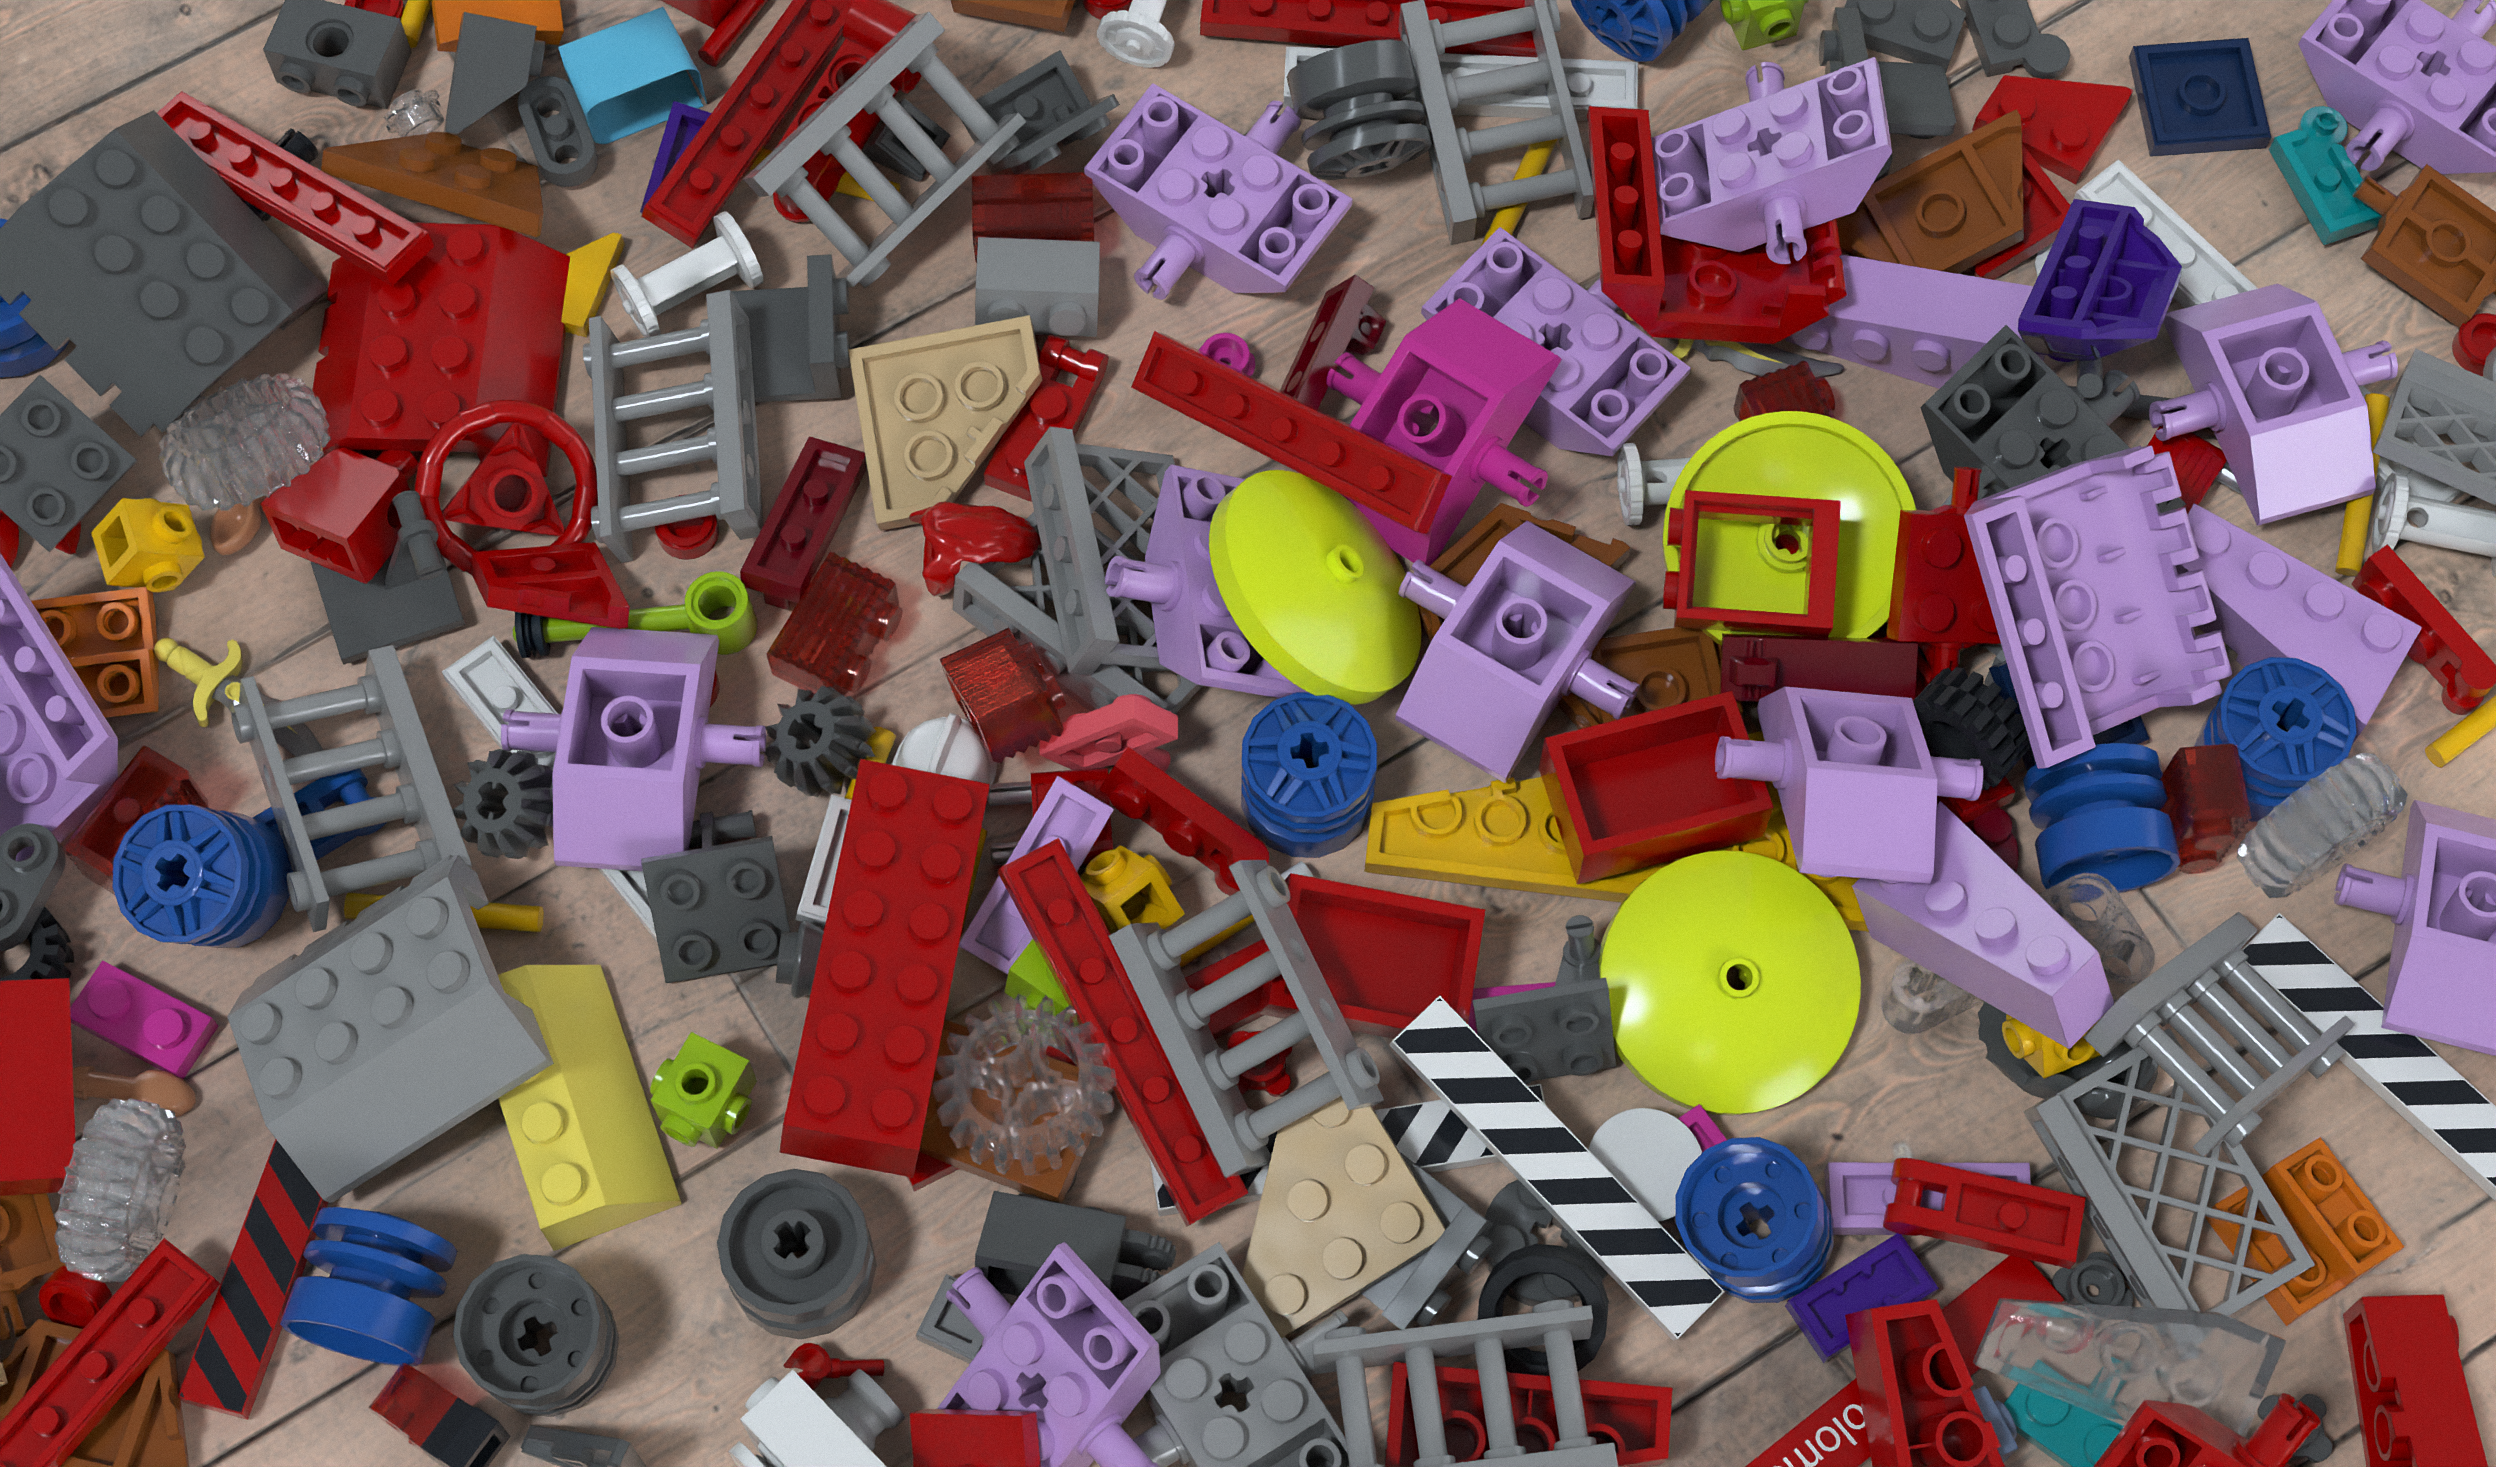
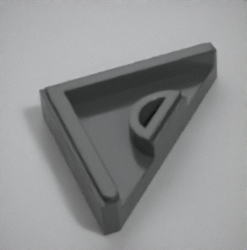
[521,1425,646,1467]

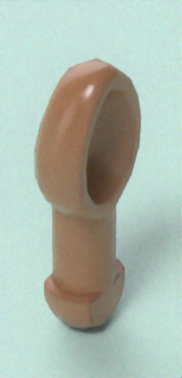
[210,450,283,555]
[73,1065,196,1120]

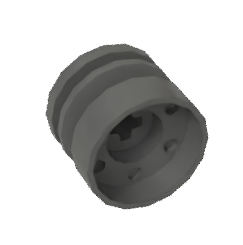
[1286,39,1433,180]
[453,1254,619,1417]

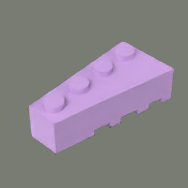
[1785,254,2045,389]
[2175,503,2422,745]
[1852,801,2114,1049]

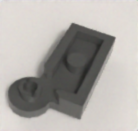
[1958,0,2070,79]

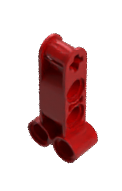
[773,0,922,223]

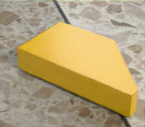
[561,232,625,338]

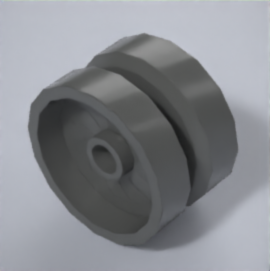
[717,1169,877,1340]

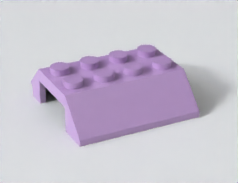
[1964,445,2233,769]
[0,553,118,861]

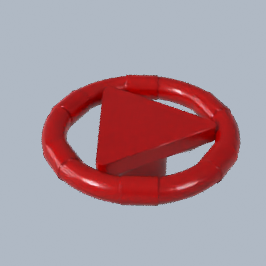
[414,400,598,575]

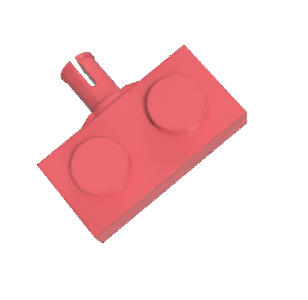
[1039,694,1178,772]

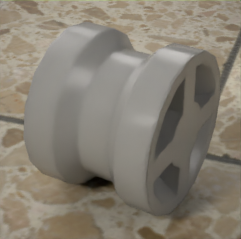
[824,1369,905,1451]

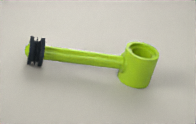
[513,571,757,658]

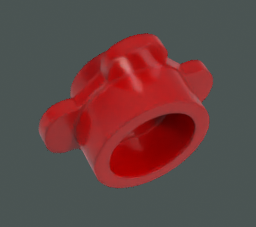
[1227,1031,1292,1097]

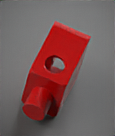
[260,447,418,584]

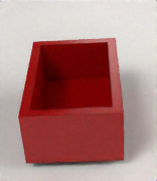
[1539,691,1774,885]
[1258,873,1486,1039]

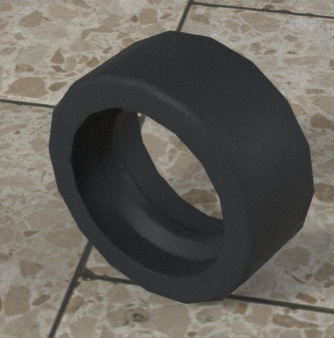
[1478,1244,1609,1376]

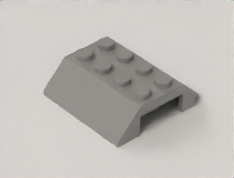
[227,854,554,1203]

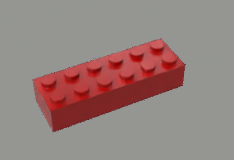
[779,759,990,1178]

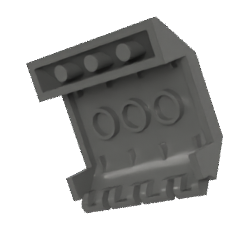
[0,110,328,437]

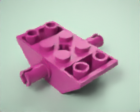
[1327,298,1562,566]

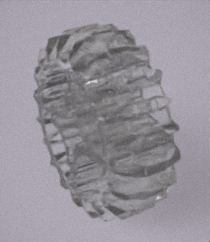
[158,373,331,511]
[2237,753,2408,898]
[933,993,1117,1177]
[54,1098,186,1283]

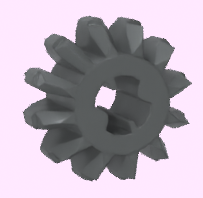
[763,685,876,797]
[452,749,553,859]

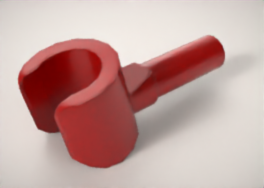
[783,1343,885,1391]

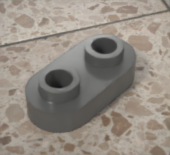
[517,76,598,187]
[0,823,66,951]

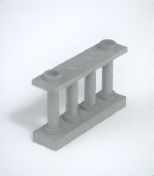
[1399,0,1594,245]
[743,12,1026,288]
[583,290,763,563]
[230,645,472,932]
[1109,860,1384,1178]
[2083,912,2355,1157]
[1312,1300,1618,1467]

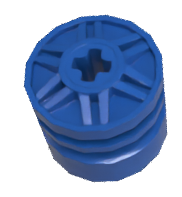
[1571,0,1713,62]
[2194,657,2357,823]
[1241,692,1377,858]
[2023,743,2180,897]
[112,805,291,948]
[1675,1137,1834,1303]
[280,1207,458,1367]

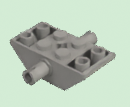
[1121,1242,1353,1467]

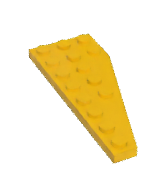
[1364,732,1869,932]

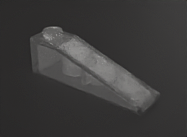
[1973,1298,2286,1438]

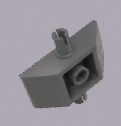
[1920,325,2186,513]

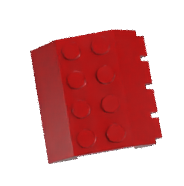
[1587,106,1847,344]
[302,222,570,477]

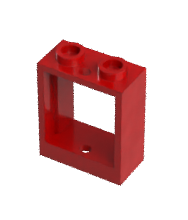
[1663,490,1841,637]

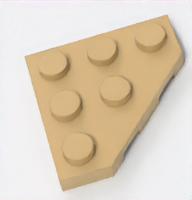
[848,315,1042,531]
[1242,1070,1446,1339]

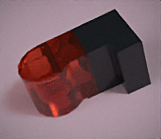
[368,1363,511,1467]

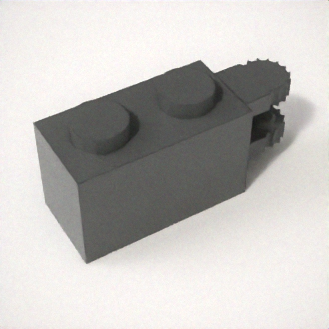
[975,1191,1177,1303]

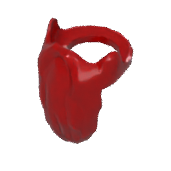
[909,501,1041,596]

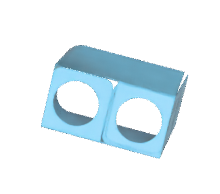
[558,7,707,144]

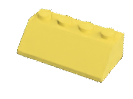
[498,965,682,1251]

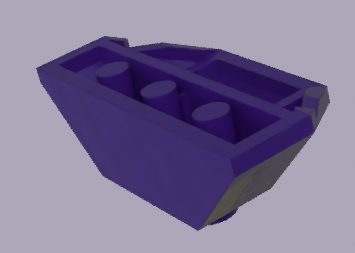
[2018,199,2182,362]

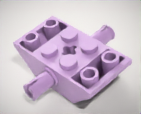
[2298,0,2496,174]
[1651,57,1892,264]
[1084,83,1353,300]
[1421,227,1691,456]
[2149,283,2398,526]
[1105,465,1307,698]
[1395,521,1640,783]
[501,627,766,871]
[1715,687,1983,884]
[2334,800,2496,1056]
[937,1242,1161,1467]

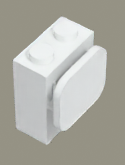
[728,1370,886,1467]

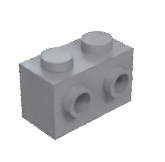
[975,237,1100,337]

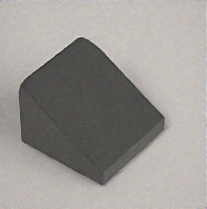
[861,98,950,182]

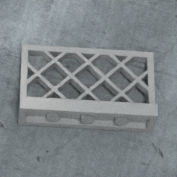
[2373,348,2496,505]
[1024,427,1175,675]
[953,512,1204,714]
[2023,1028,2315,1347]

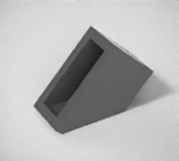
[444,12,545,134]

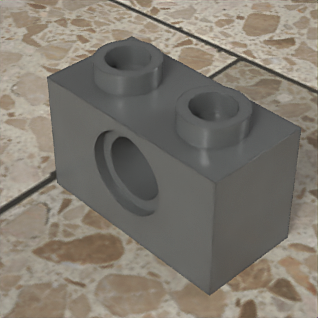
[263,0,412,109]

